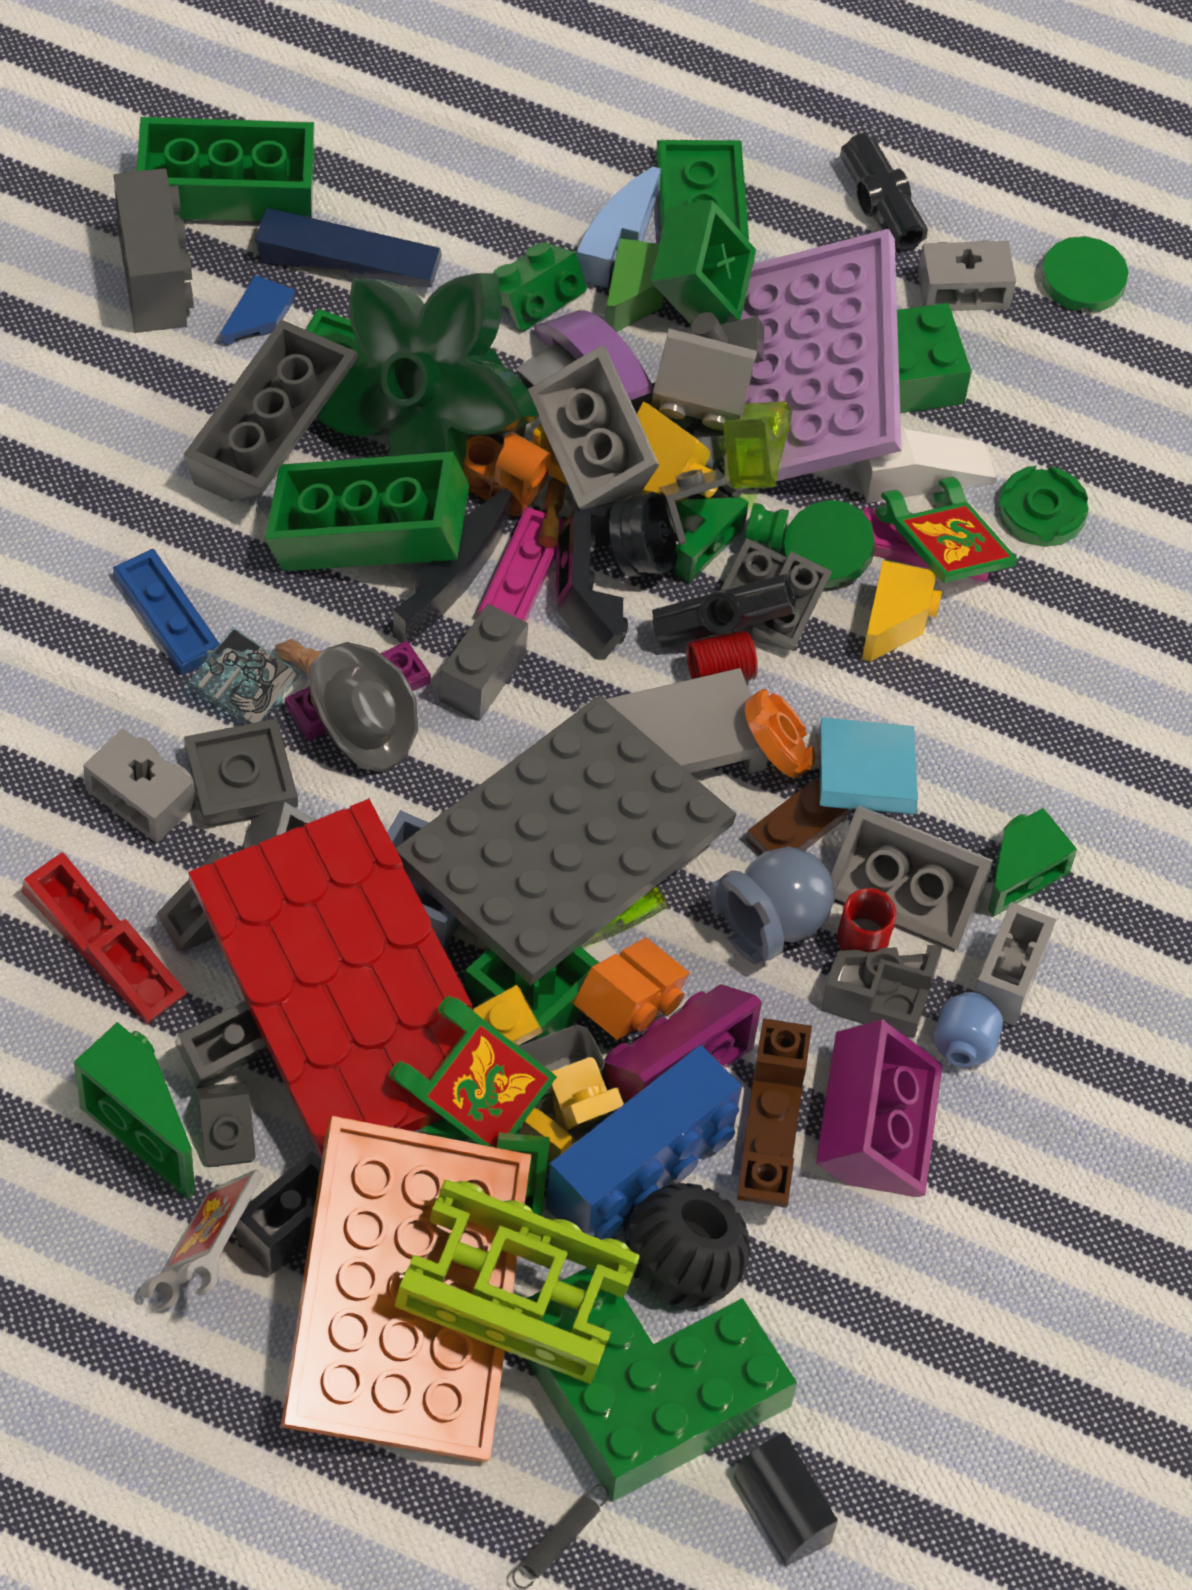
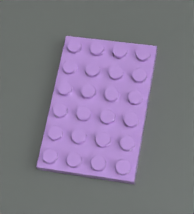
[725,229,901,490]

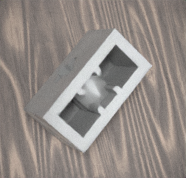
[918,240,1016,311]
[83,728,196,843]
[975,902,1056,1026]

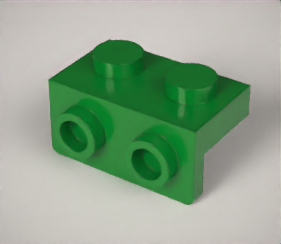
[493,242,587,331]

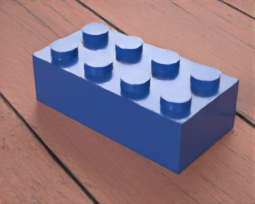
[545,1044,742,1240]

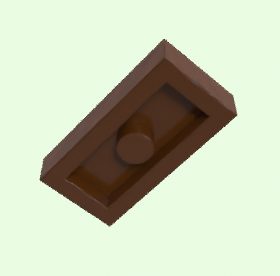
[746,778,848,854]

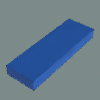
[113,548,222,675]

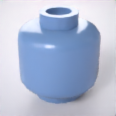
[934,992,1003,1067]

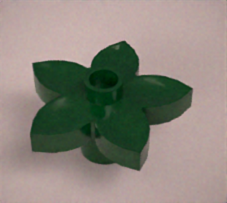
[317,273,540,469]

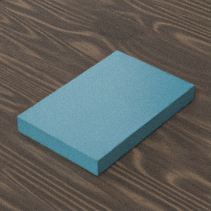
[819,717,918,815]

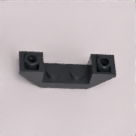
[555,502,628,660]

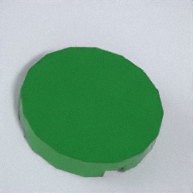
[1042,236,1129,312]
[998,466,1089,547]
[784,500,876,588]

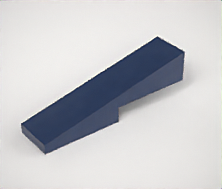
[255,208,442,288]

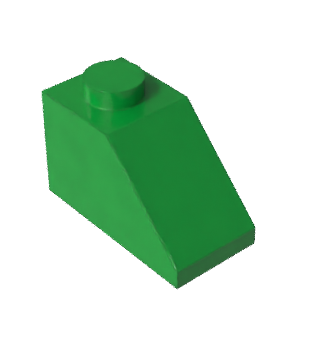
[988,808,1077,917]

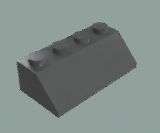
[184,319,358,501]

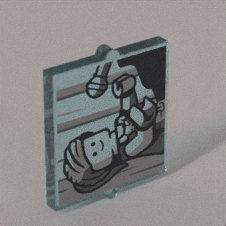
[188,627,300,725]

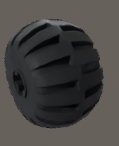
[624,1183,750,1308]

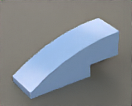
[577,167,661,288]

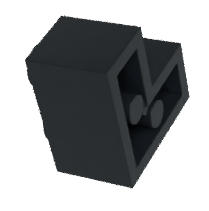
[236,1151,322,1275]

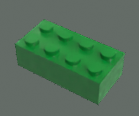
[136,117,315,221]
[265,452,469,571]

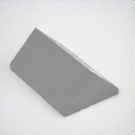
[528,345,659,509]
[831,805,993,949]

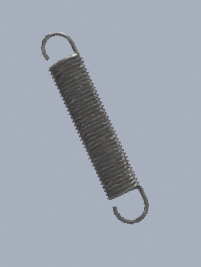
[512,1484,608,1589]

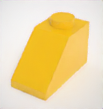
[862,560,942,662]

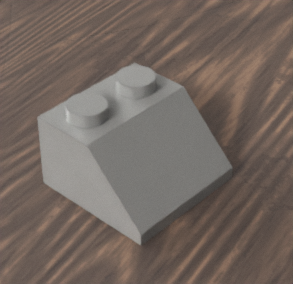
[651,328,757,430]

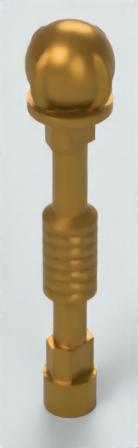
[539,477,566,548]

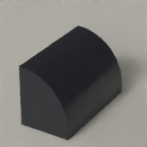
[733,1431,838,1567]

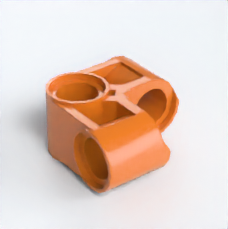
[462,431,552,517]

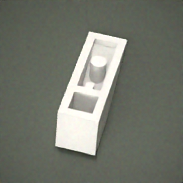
[855,429,996,503]

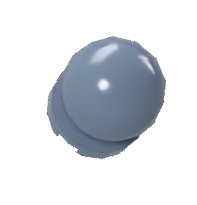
[710,846,835,964]

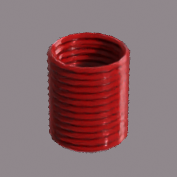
[686,630,758,681]
[837,888,897,952]

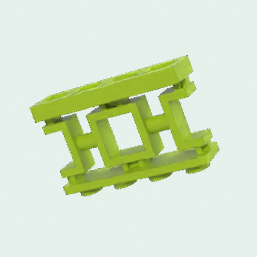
[394,1179,640,1384]

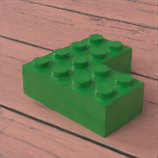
[525,1267,797,1502]

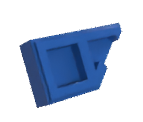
[220,275,295,345]

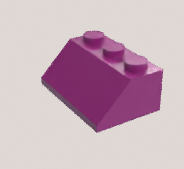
[603,984,762,1104]
[816,1019,943,1197]

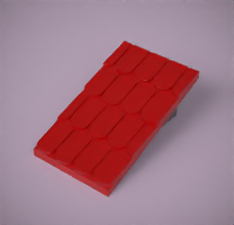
[188,798,473,1160]

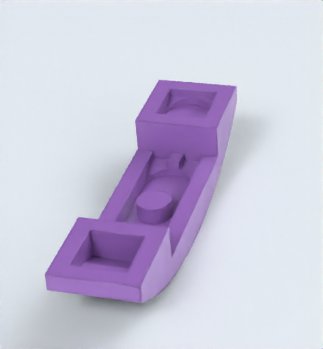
[534,310,653,400]

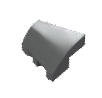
[821,945,943,1037]

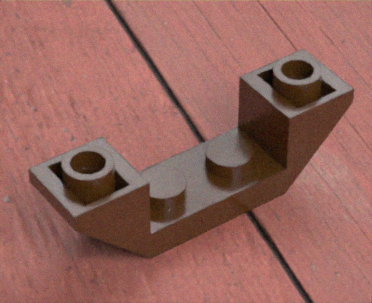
[737,1018,812,1208]

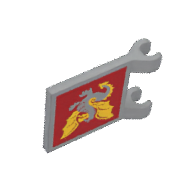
[140,1169,264,1311]

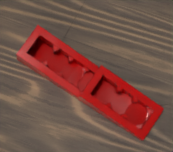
[21,851,187,1025]

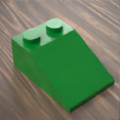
[74,1022,195,1200]

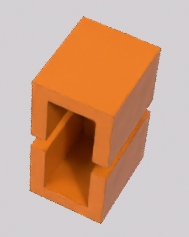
[573,937,690,1040]

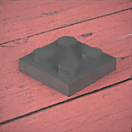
[184,719,298,826]

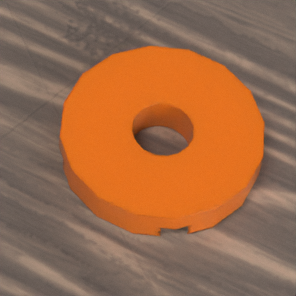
[745,689,815,778]

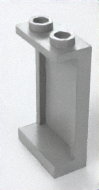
[578,668,768,774]

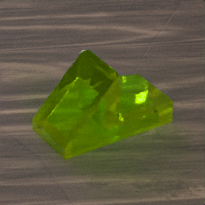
[723,401,793,489]

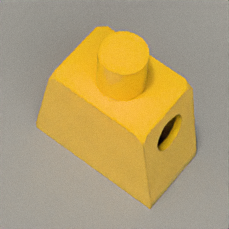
[637,402,718,507]

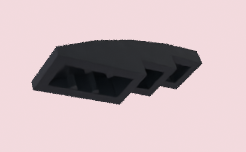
[393,488,512,644]

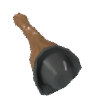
[275,638,418,772]

